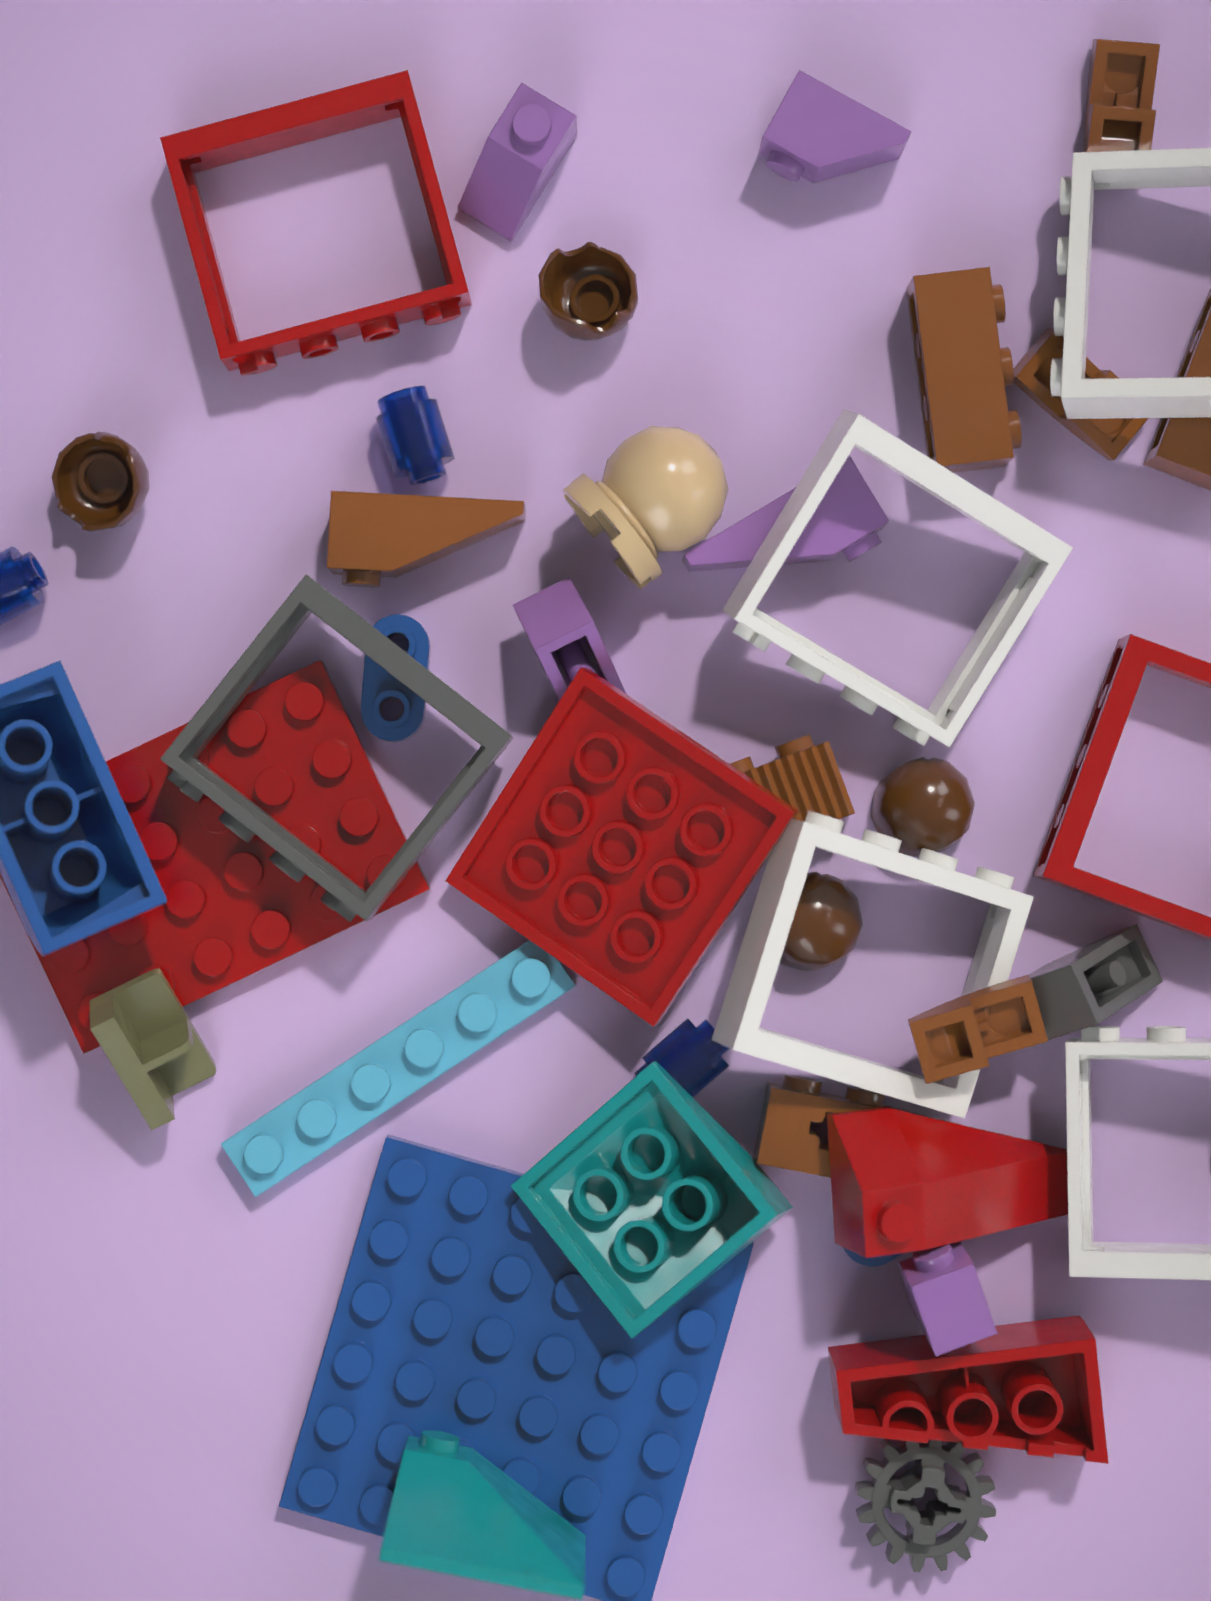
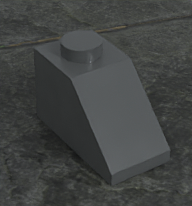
[1028,924,1163,1040]

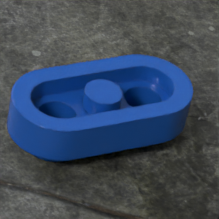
[361,614,431,742]

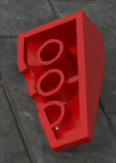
[827,1107,1068,1258]

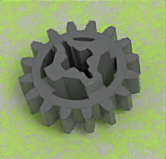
[855,1439,996,1572]

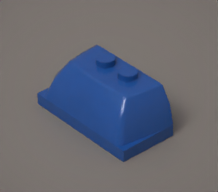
[0,661,167,956]

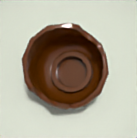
[538,242,638,341]
[51,432,150,531]
[871,757,975,857]
[779,872,863,971]

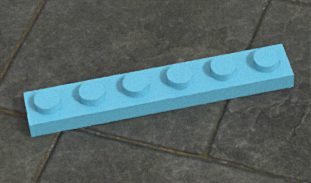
[221,940,576,1197]

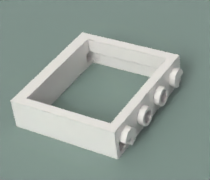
[1050,148,1211,419]
[722,409,1073,747]
[712,811,1034,1119]
[1065,1026,1211,1280]

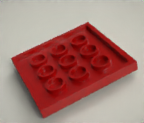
[445,667,799,1027]

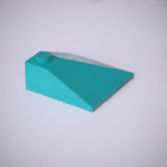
[511,1061,793,1339]
[378,1430,586,1600]

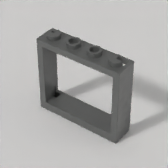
[160,574,514,922]

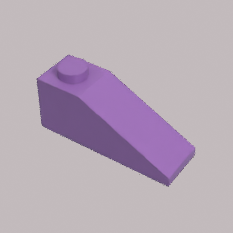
[682,455,889,572]

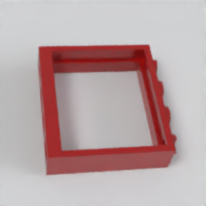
[160,70,472,375]
[1032,634,1211,941]

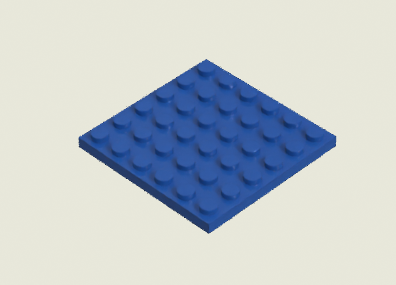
[279,1134,754,1601]

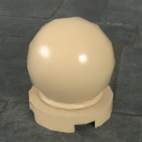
[563,426,729,589]

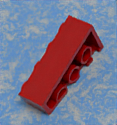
[828,1315,1109,1464]

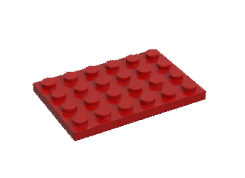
[0,660,431,1054]

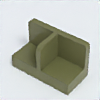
[90,969,216,1130]

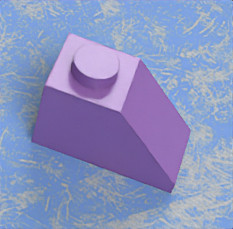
[759,70,912,183]
[458,82,577,242]
[512,577,626,700]
[898,1241,998,1356]

